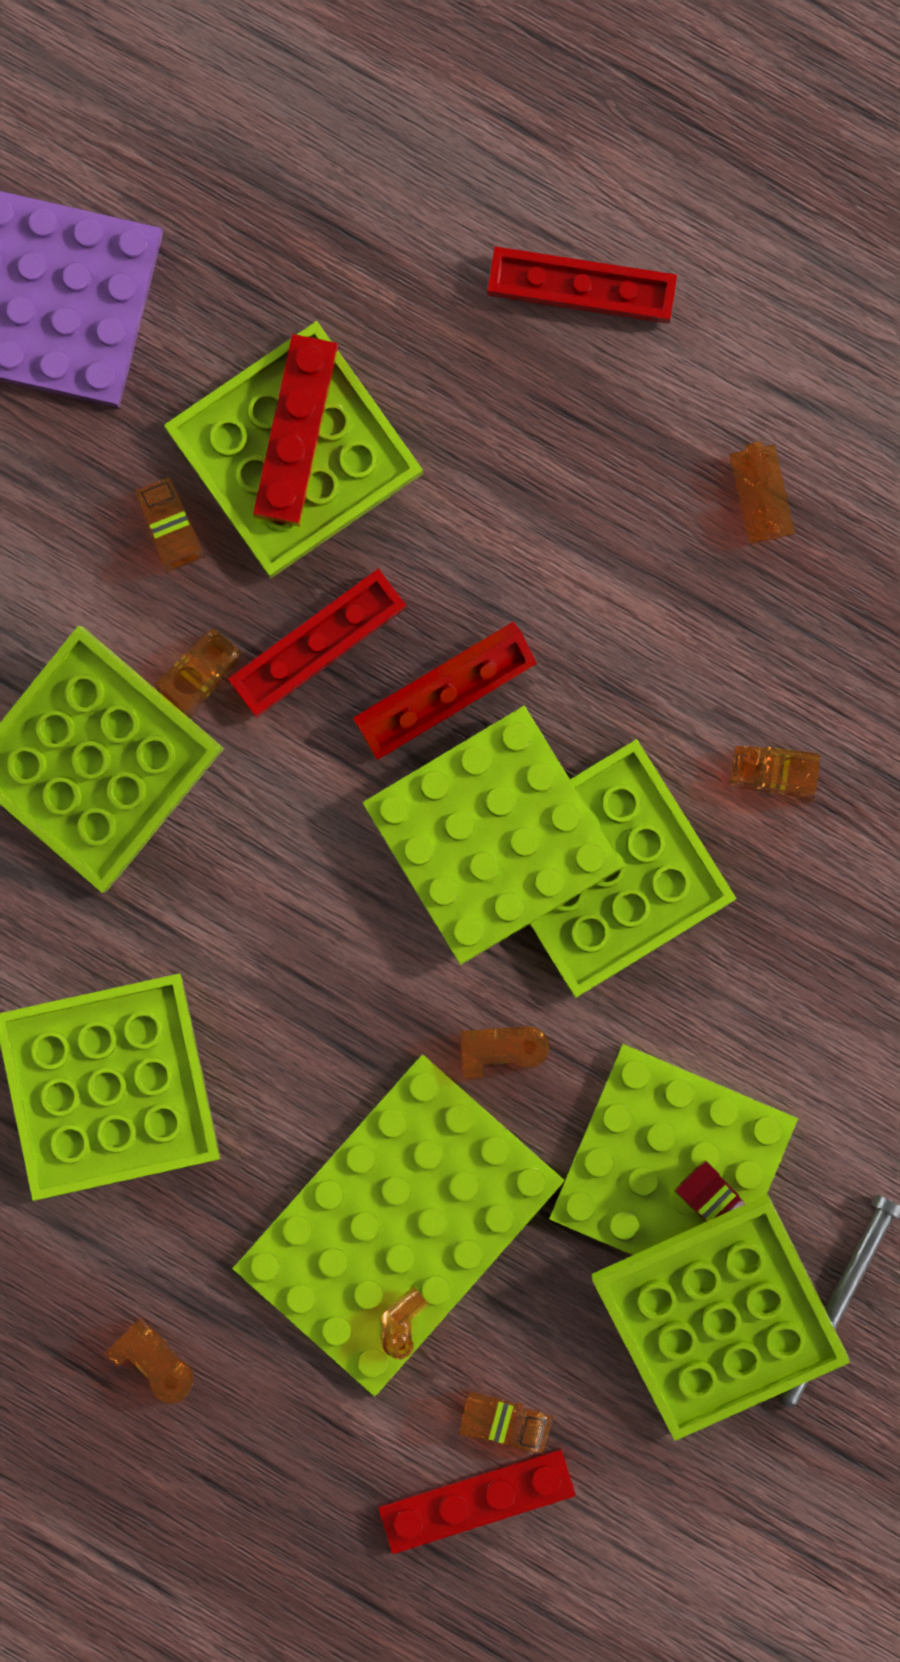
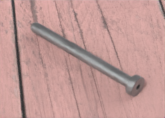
[780,1194,900,1408]

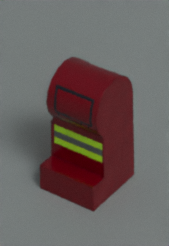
[673,1160,745,1222]

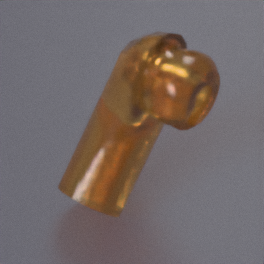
[381,1286,429,1360]

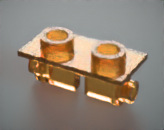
[729,442,795,544]

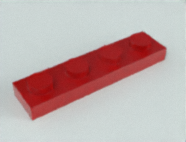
[487,246,678,324]
[253,334,339,527]
[228,568,407,719]
[353,622,537,760]
[378,1448,576,1554]

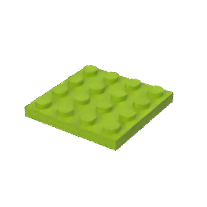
[164,321,423,579]
[0,626,224,893]
[362,705,623,966]
[529,739,737,999]
[0,973,221,1201]
[549,1044,798,1255]
[592,1194,850,1441]

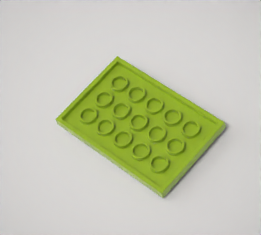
[232,1054,565,1397]

